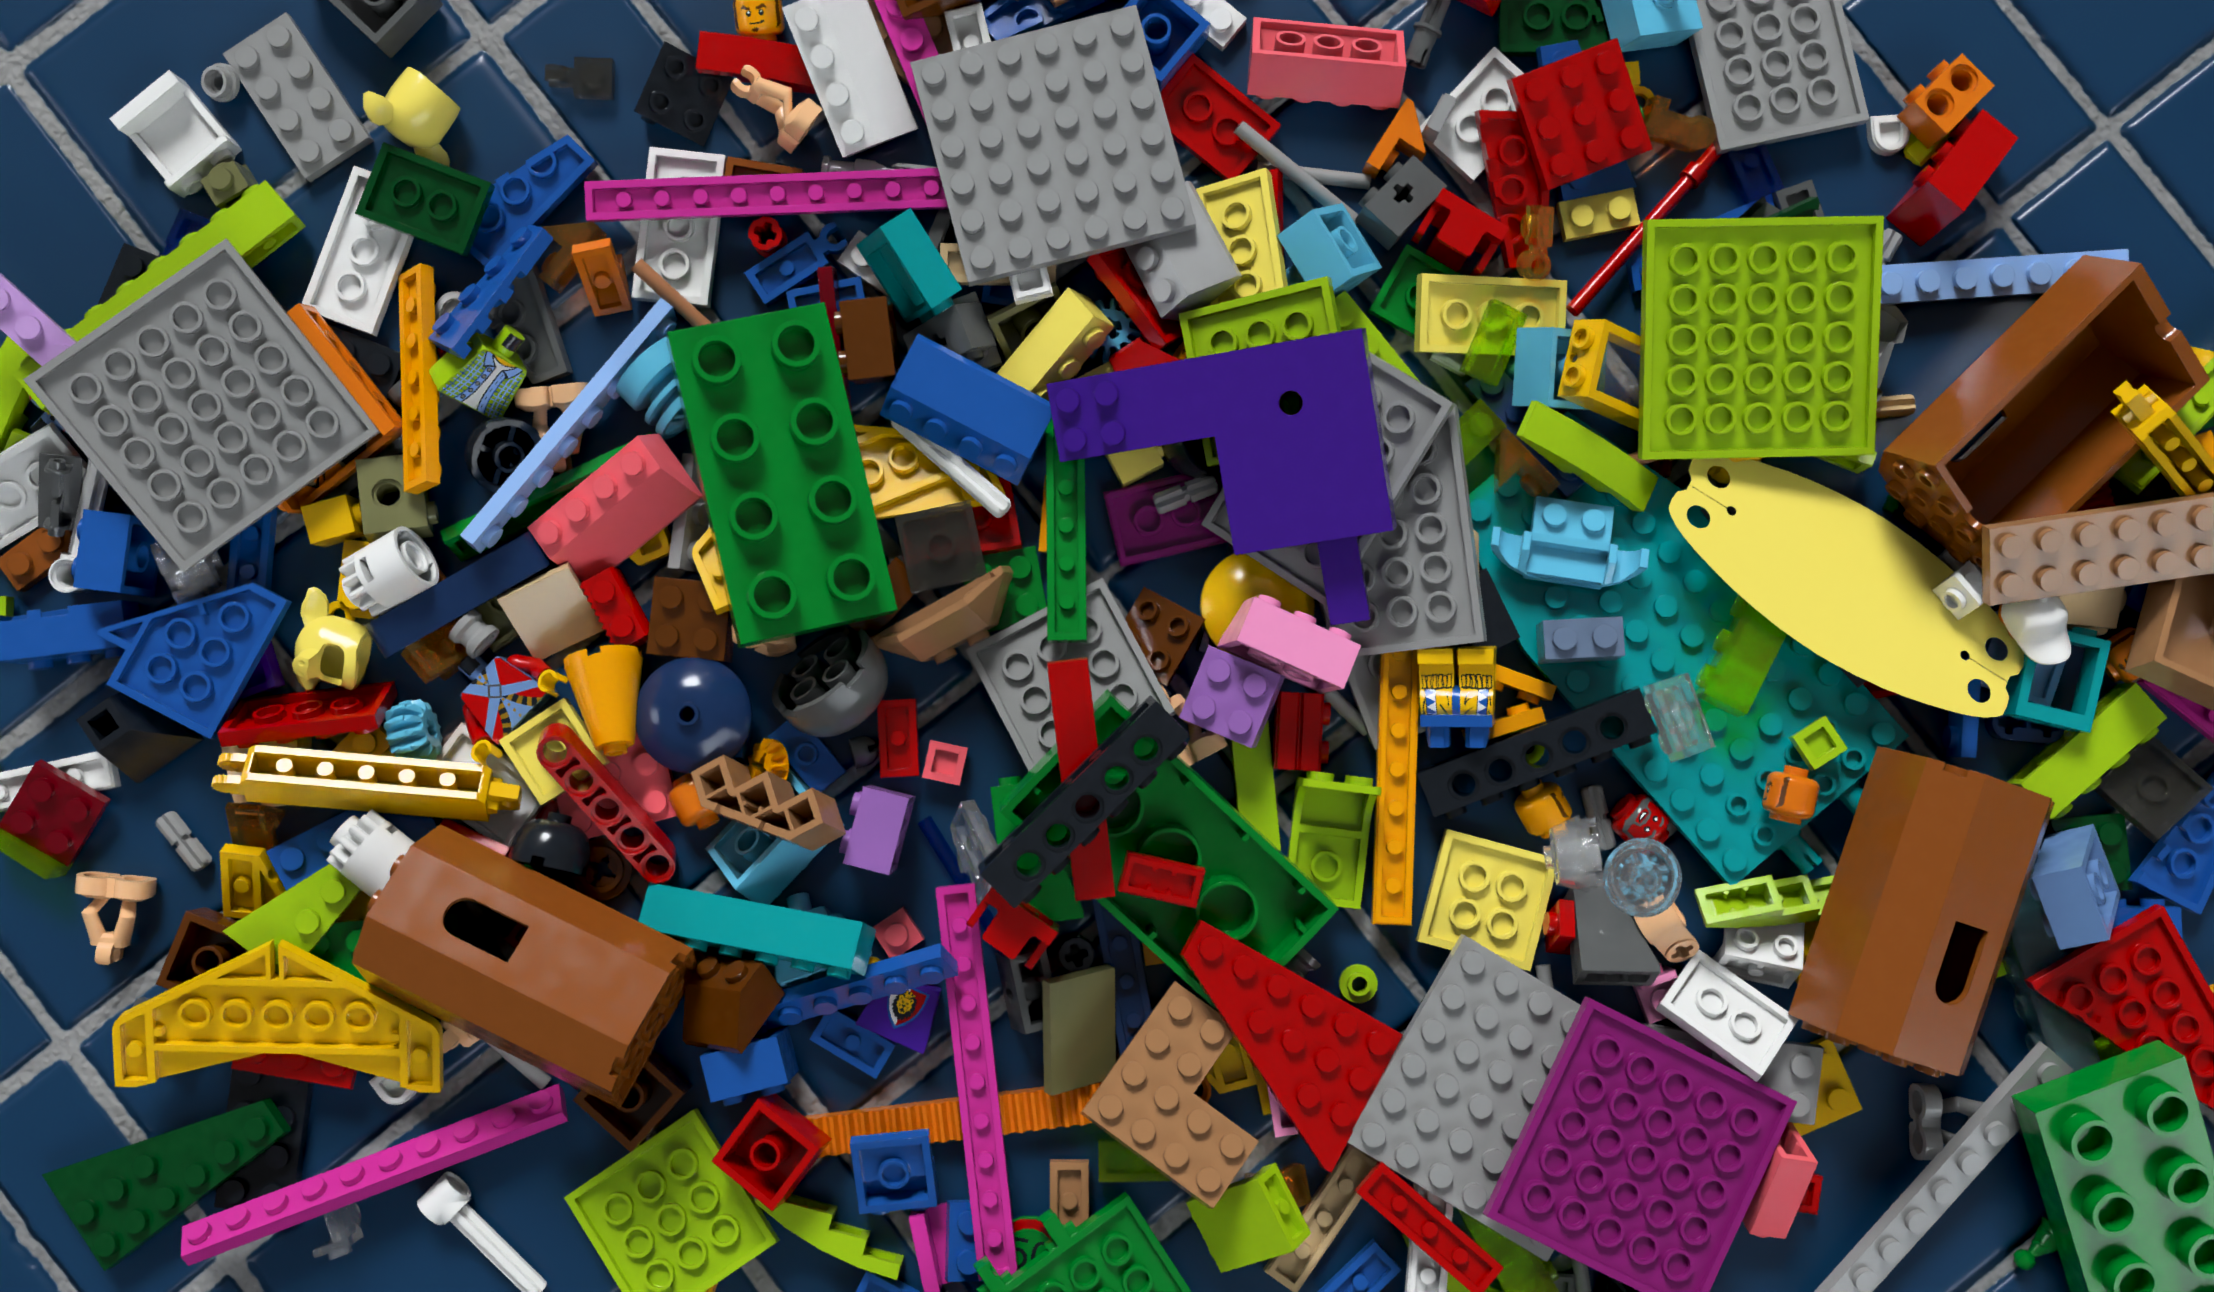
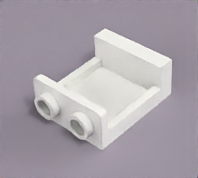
[109,70,242,198]

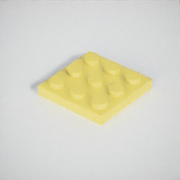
[1416,829,1559,972]

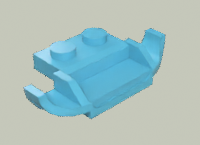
[1491,496,1649,590]

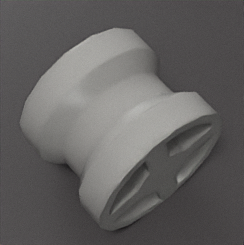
[448,609,499,659]

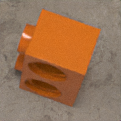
[1897,53,1995,149]

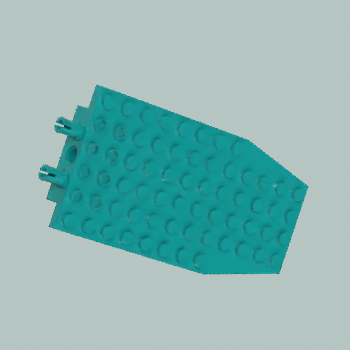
[1469,411,1909,885]

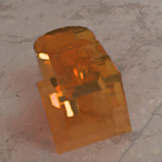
[1643,95,1716,152]

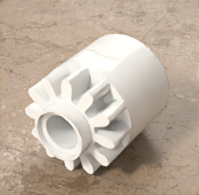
[339,526,439,617]
[326,809,415,897]

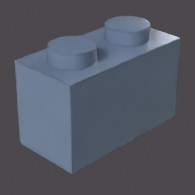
[1536,616,1625,664]

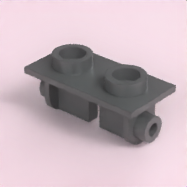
[38,453,82,537]

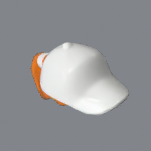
[1998,596,2071,665]

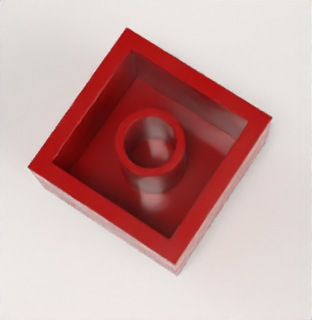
[711,1093,832,1212]

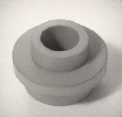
[201,63,240,102]

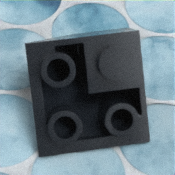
[76,692,204,783]

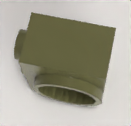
[355,454,439,543]

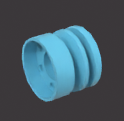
[616,337,687,440]

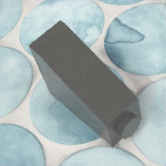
[1564,879,1661,986]

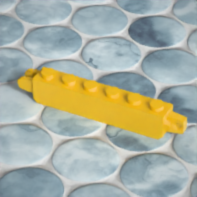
[2111,381,2214,497]
[211,745,522,822]

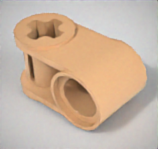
[1633,895,1699,963]

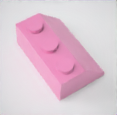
[1217,594,1361,694]

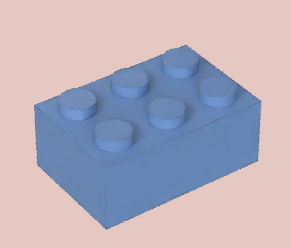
[2028,824,2121,950]

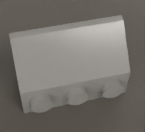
[1124,181,1242,321]

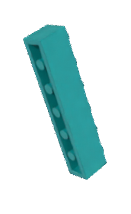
[638,882,876,980]

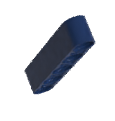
[364,531,552,659]

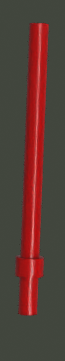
[1566,143,1722,316]

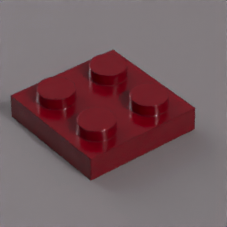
[0,759,111,866]

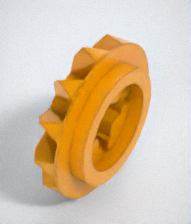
[747,738,789,781]

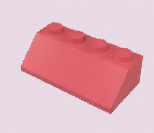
[1247,17,1406,110]
[527,433,703,581]

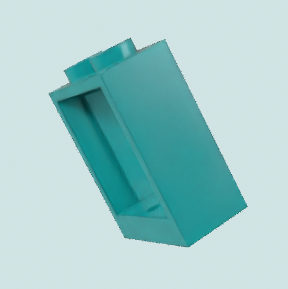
[856,208,962,324]
[2003,627,2111,733]

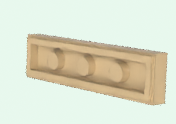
[1263,1144,1378,1292]

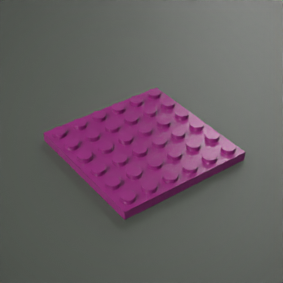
[1483,996,1797,1292]

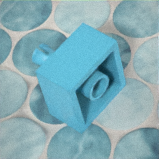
[1601,0,1703,52]
[1277,203,1382,296]
[1503,327,1603,410]

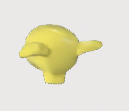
[363,67,461,167]
[292,587,373,691]

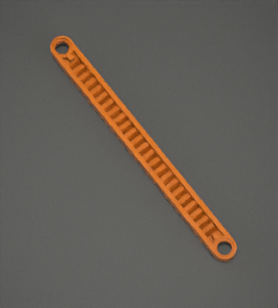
[805,1077,1211,1158]

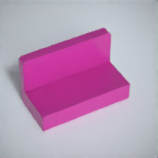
[909,1202,952,1292]

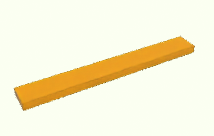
[1371,650,1419,926]

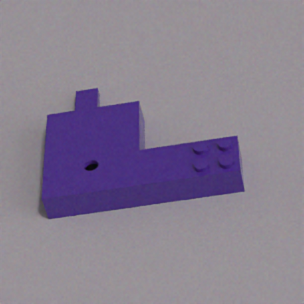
[1046,328,1397,625]

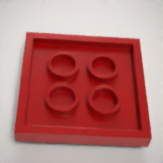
[1506,38,1653,191]

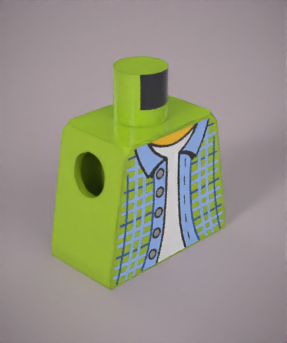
[429,325,527,419]

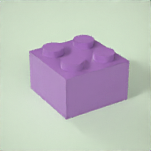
[1179,645,1286,748]
[839,785,916,875]

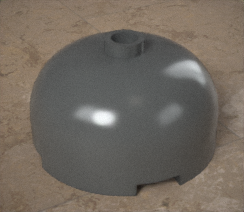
[772,626,888,737]

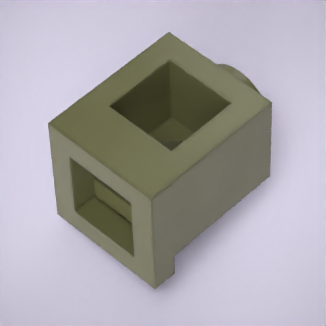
[200,160,258,209]

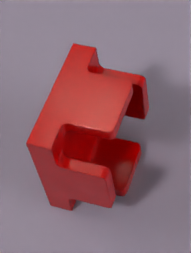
[1411,188,1510,276]
[966,887,1060,970]

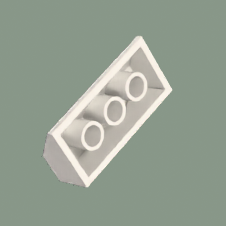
[782,0,919,157]

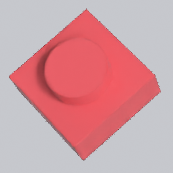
[922,740,969,786]
[873,906,925,958]

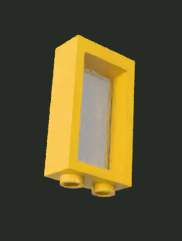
[1557,319,1640,431]

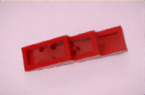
[696,31,817,94]

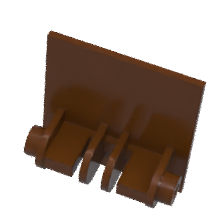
[1125,587,1205,687]

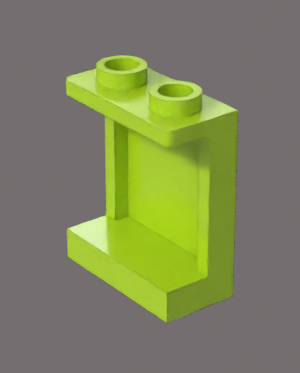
[1186,1162,1311,1273]

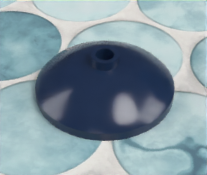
[636,657,753,773]

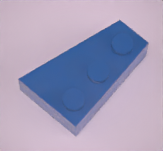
[0,600,140,671]

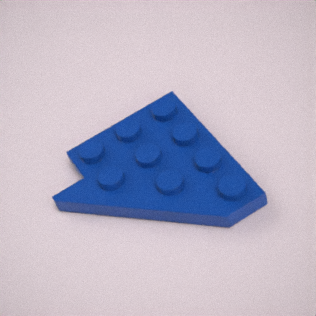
[96,583,292,739]

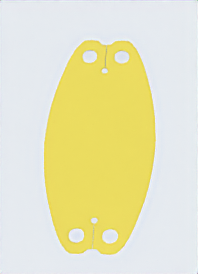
[1668,458,2024,718]

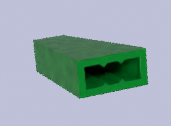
[990,776,1084,921]

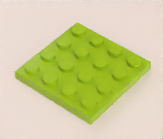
[1179,276,1341,467]
[564,1108,780,1292]

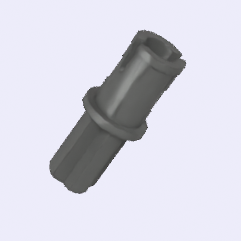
[1405,0,1451,69]

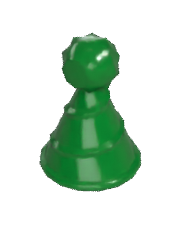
[2013,1217,2058,1270]

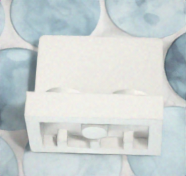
[1713,922,1805,989]

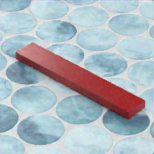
[1047,657,1115,901]

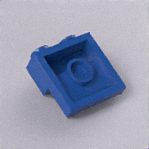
[850,1129,939,1215]

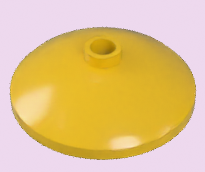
[1200,554,1314,660]

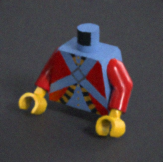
[458,654,568,767]

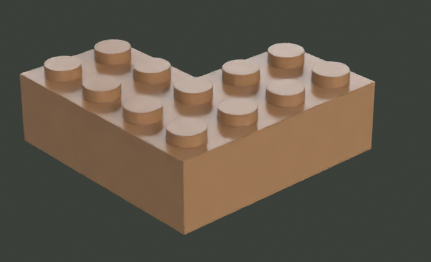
[2125,573,2214,711]
[1080,981,1259,1209]

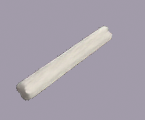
[891,421,1011,518]

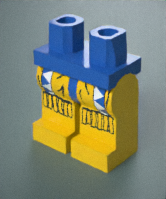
[1417,646,1497,748]

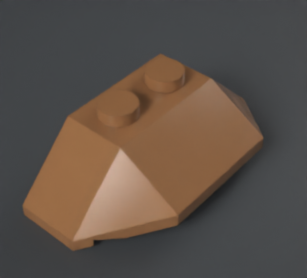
[870,566,1013,665]

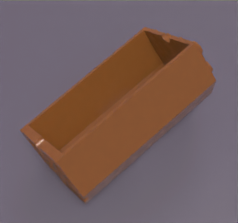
[1878,255,2210,569]
[1788,746,2055,1078]
[352,824,697,1109]

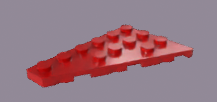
[2025,904,2214,1111]
[1180,919,1403,1173]

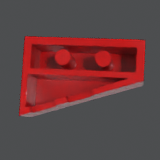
[1886,109,2018,247]

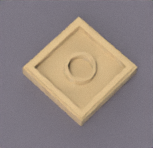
[497,562,605,659]

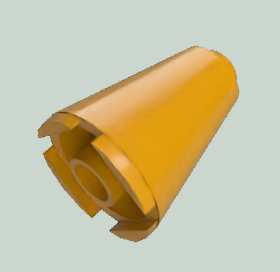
[563,645,643,757]

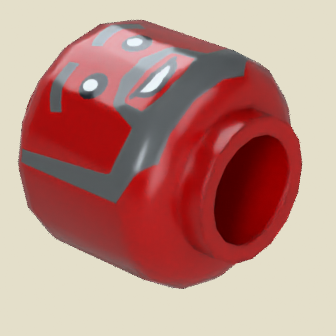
[1610,793,1670,851]

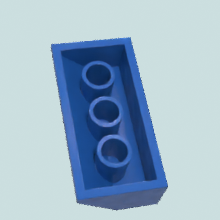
[879,333,1052,486]

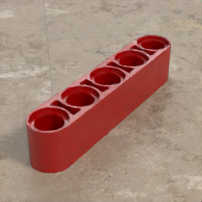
[536,723,676,884]

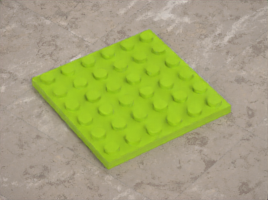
[1638,216,1884,460]

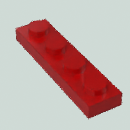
[1355,1161,1504,1292]

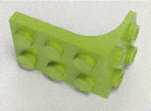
[1287,771,1382,909]

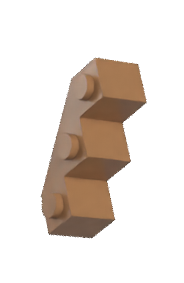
[691,754,846,851]

